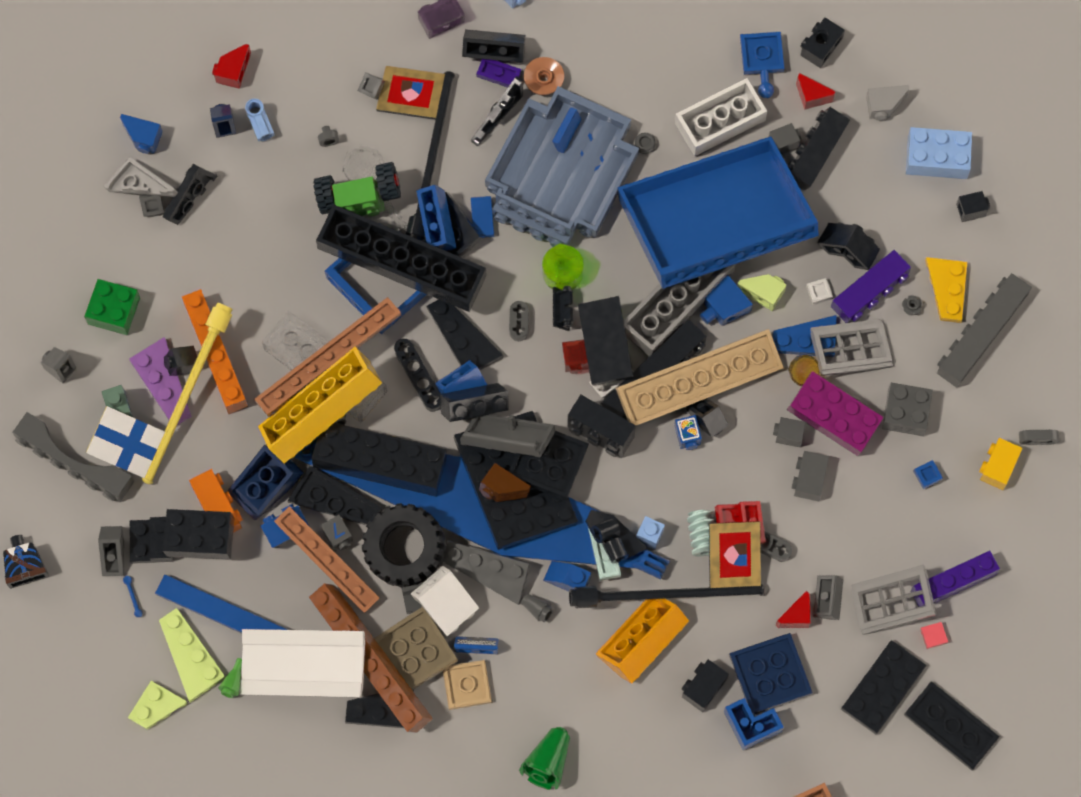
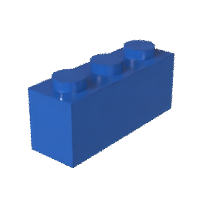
[416,185,456,251]

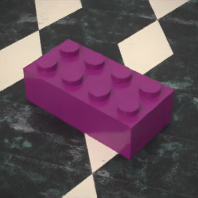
[786,371,884,456]

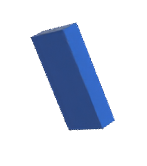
[552,107,582,153]
[471,196,494,238]

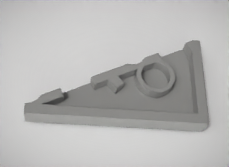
[104,157,178,197]

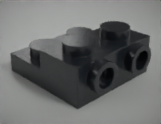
[129,516,173,564]

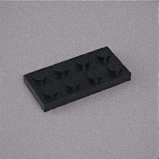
[841,640,927,735]

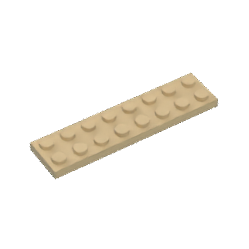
[616,329,784,426]

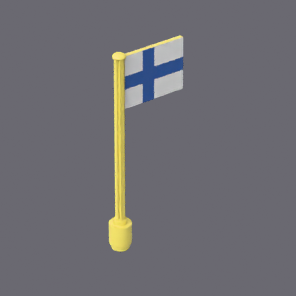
[86,302,233,484]

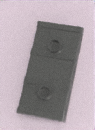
[460,415,555,457]

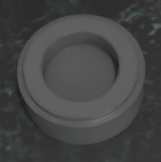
[635,133,655,154]

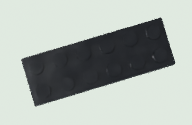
[312,423,447,497]

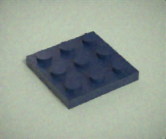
[729,633,813,715]

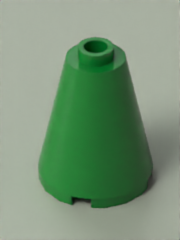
[519,727,570,790]

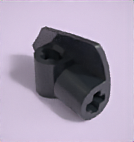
[585,509,647,564]

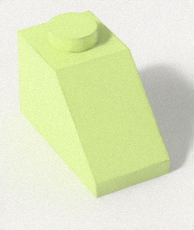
[737,274,786,311]

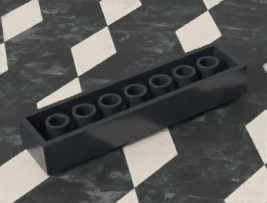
[316,204,487,312]

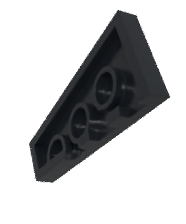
[426,299,503,370]

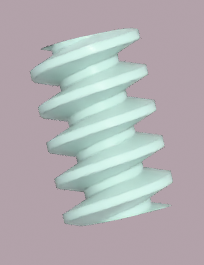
[687,510,714,557]

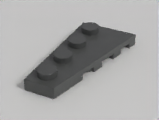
[443,540,530,605]

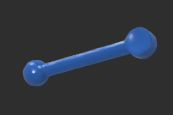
[123,576,143,617]

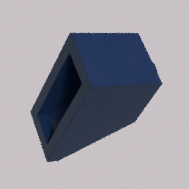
[210,104,236,138]

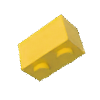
[979,438,1022,490]

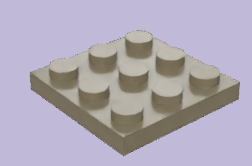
[374,607,459,691]

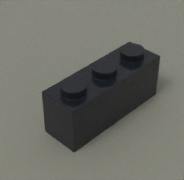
[462,29,526,62]
[440,383,509,422]

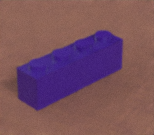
[831,250,911,323]
[910,550,1000,607]

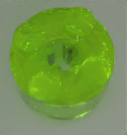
[542,244,584,290]

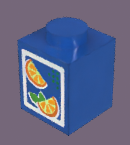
[674,415,702,450]

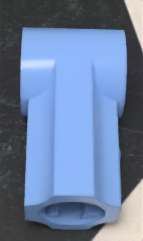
[245,98,275,142]

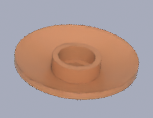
[524,57,564,95]

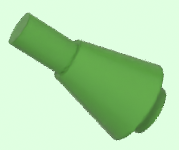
[218,658,242,698]

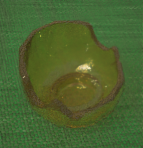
[788,354,820,386]

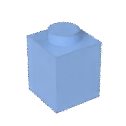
[636,516,665,550]

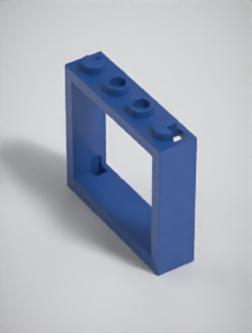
[324,258,427,335]

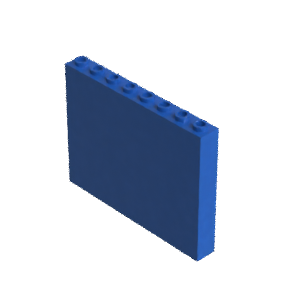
[618,136,819,289]

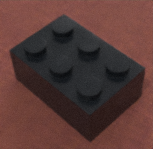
[567,394,636,458]
[163,509,235,560]

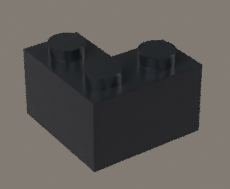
[817,222,880,270]

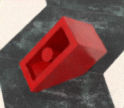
[212,44,251,89]

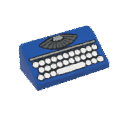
[454,636,499,655]

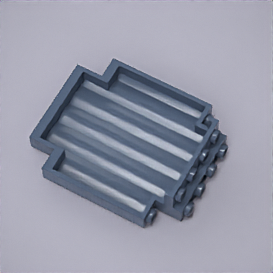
[485,86,639,250]

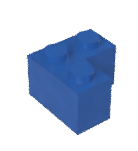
[724,698,784,751]

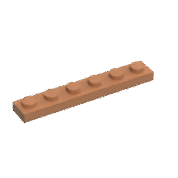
[274,506,379,613]

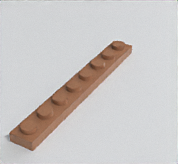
[255,297,401,417]

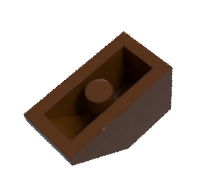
[479,463,531,502]

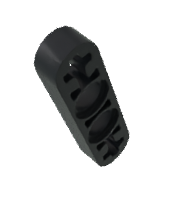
[394,338,440,412]

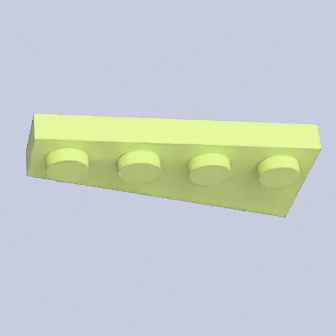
[159,608,226,703]

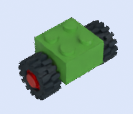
[313,162,401,216]

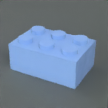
[906,127,972,179]

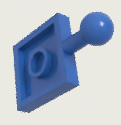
[740,31,785,98]

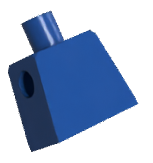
[700,275,753,326]

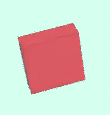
[920,622,948,649]

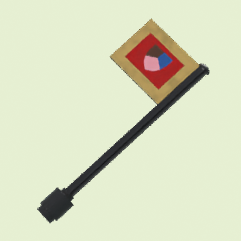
[376,66,455,241]
[569,521,765,609]

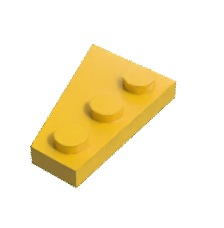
[925,257,967,323]

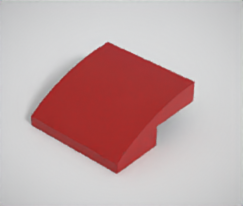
[715,501,766,544]

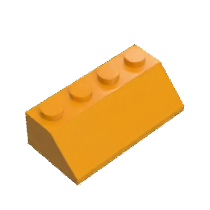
[596,598,689,684]

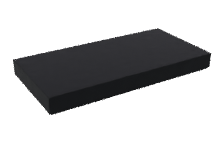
[578,296,634,386]
[904,681,1000,771]

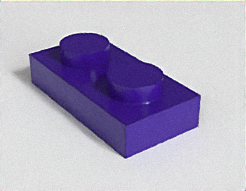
[476,59,521,88]

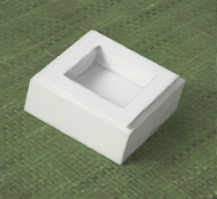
[806,278,833,305]

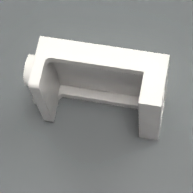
[411,566,479,636]

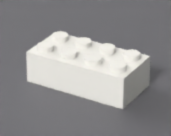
[675,78,767,157]

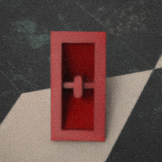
[796,73,836,110]
[775,591,811,628]

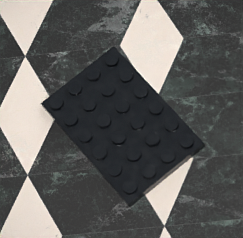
[453,411,578,550]

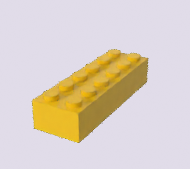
[258,346,382,463]

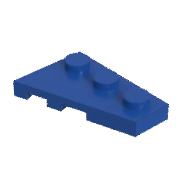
[772,315,837,357]

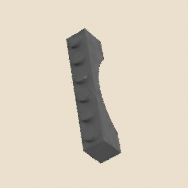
[12,412,134,502]

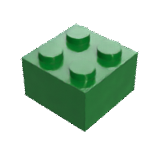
[84,279,140,335]

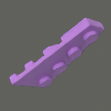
[129,337,192,425]

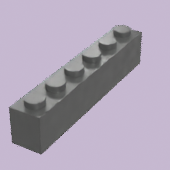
[937,273,1032,388]

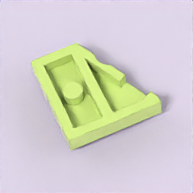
[128,681,187,730]

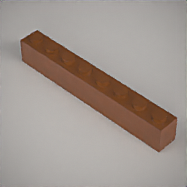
[309,583,433,733]

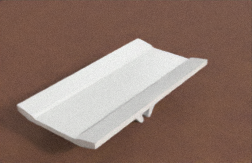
[239,629,365,697]

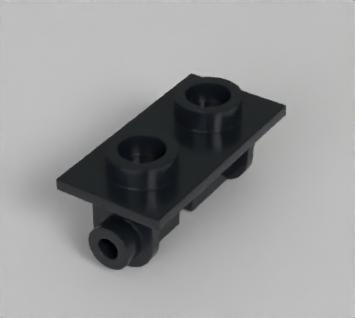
[553,286,574,331]

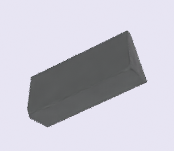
[813,575,843,620]

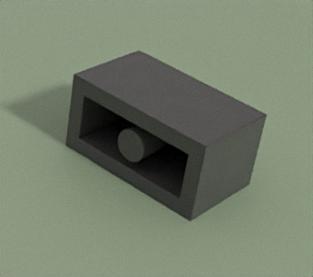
[791,451,829,502]

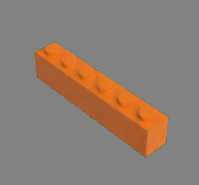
[182,289,248,415]

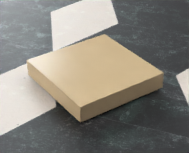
[443,660,492,710]

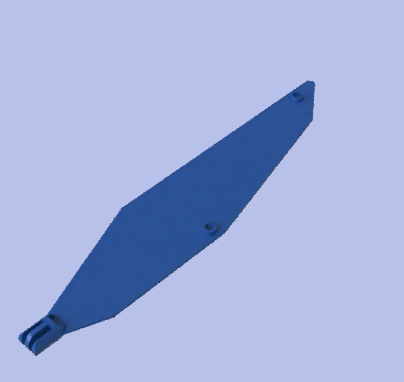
[294,436,670,580]

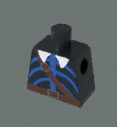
[3,535,49,589]

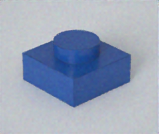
[913,460,943,489]

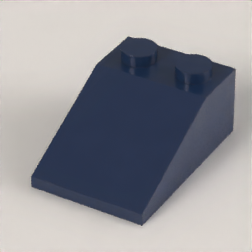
[227,444,304,520]

